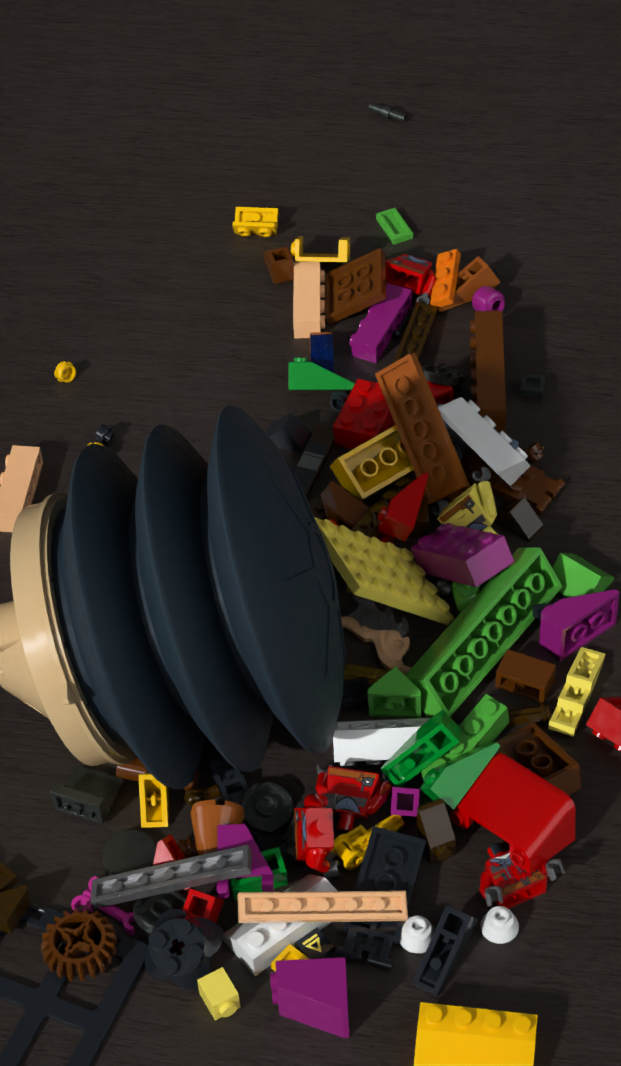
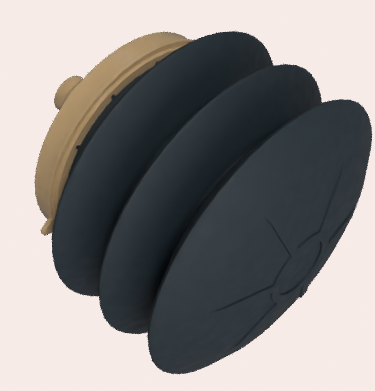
[0,405,346,790]

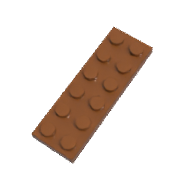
[375,353,470,505]

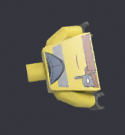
[431,467,497,534]

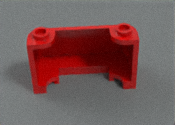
[450,753,576,873]

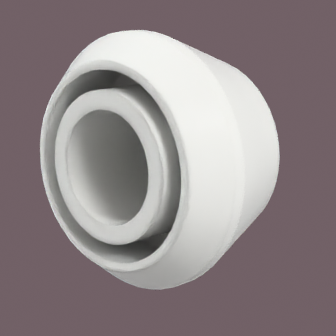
[480,906,519,944]
[399,916,436,953]

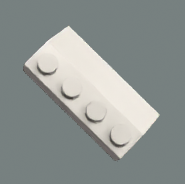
[438,397,531,486]
[333,718,431,766]
[223,874,338,976]

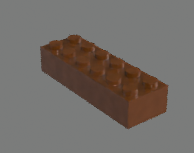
[470,311,506,433]

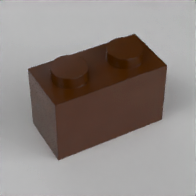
[495,649,556,703]

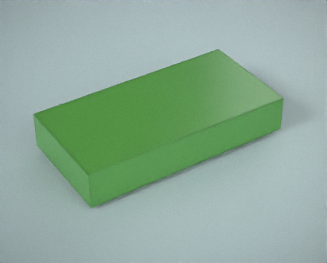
[376,208,413,245]

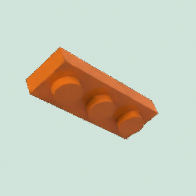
[430,249,461,308]

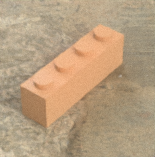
[293,261,325,339]
[0,445,43,532]

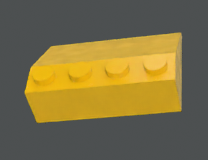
[414,1002,538,1066]

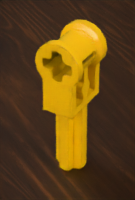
[331,815,405,870]

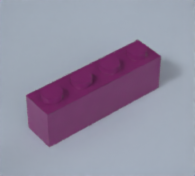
[349,283,412,363]

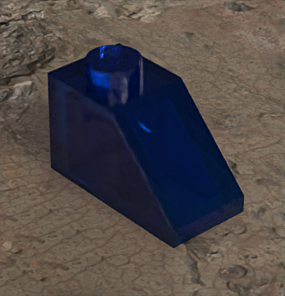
[310,334,334,373]

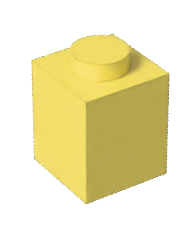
[197,967,240,1020]

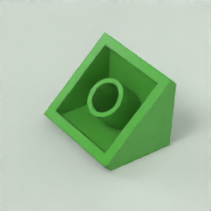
[552,553,614,598]
[368,666,421,718]

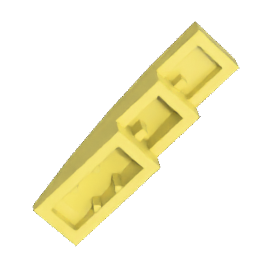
[548,647,606,736]

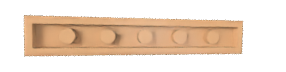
[237,891,408,923]

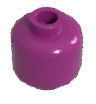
[472,286,505,311]

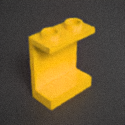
[291,236,350,262]

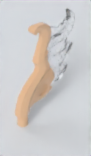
[341,595,411,675]

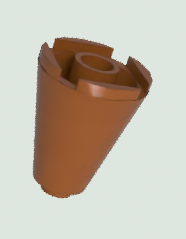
[190,800,244,856]

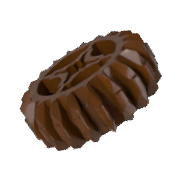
[41,907,118,982]

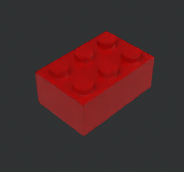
[333,379,394,450]

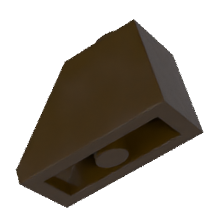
[417,799,456,863]

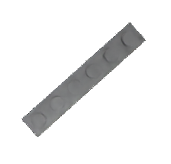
[91,845,252,909]

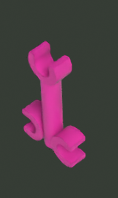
[71,876,136,936]

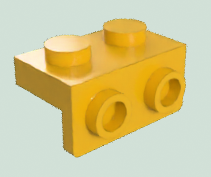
[233,207,279,237]

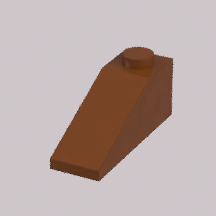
[429,256,500,312]

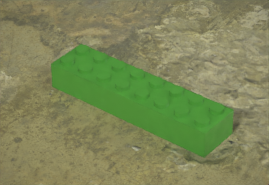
[405,548,563,718]

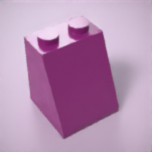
[270,957,349,1038]

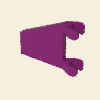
[217,824,274,898]

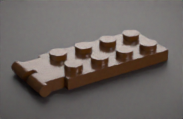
[455,440,565,515]

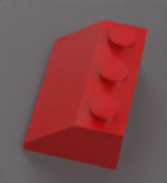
[586,696,621,752]

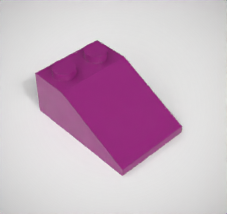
[539,589,620,662]

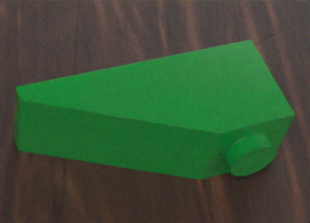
[289,358,355,390]
[381,709,460,787]
[420,742,500,810]

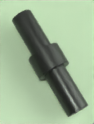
[368,102,407,122]

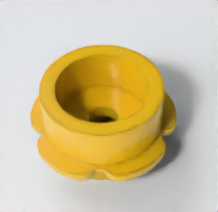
[54,361,76,382]

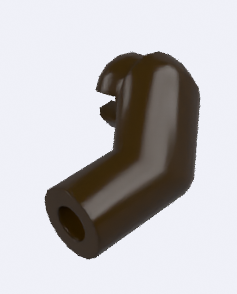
[184,784,221,807]

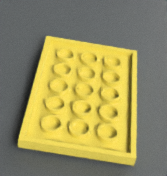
[314,517,454,625]

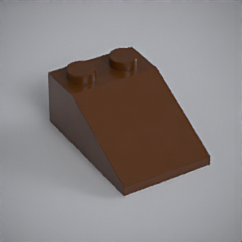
[495,722,581,795]

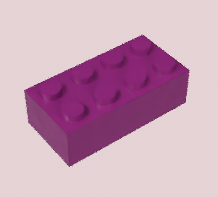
[411,523,514,587]

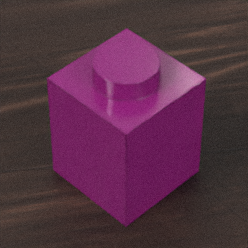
[391,786,420,816]

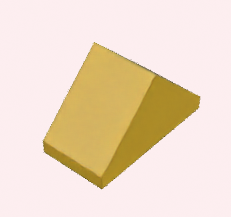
[139,773,169,828]

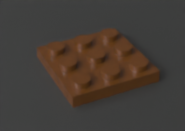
[325,248,386,325]

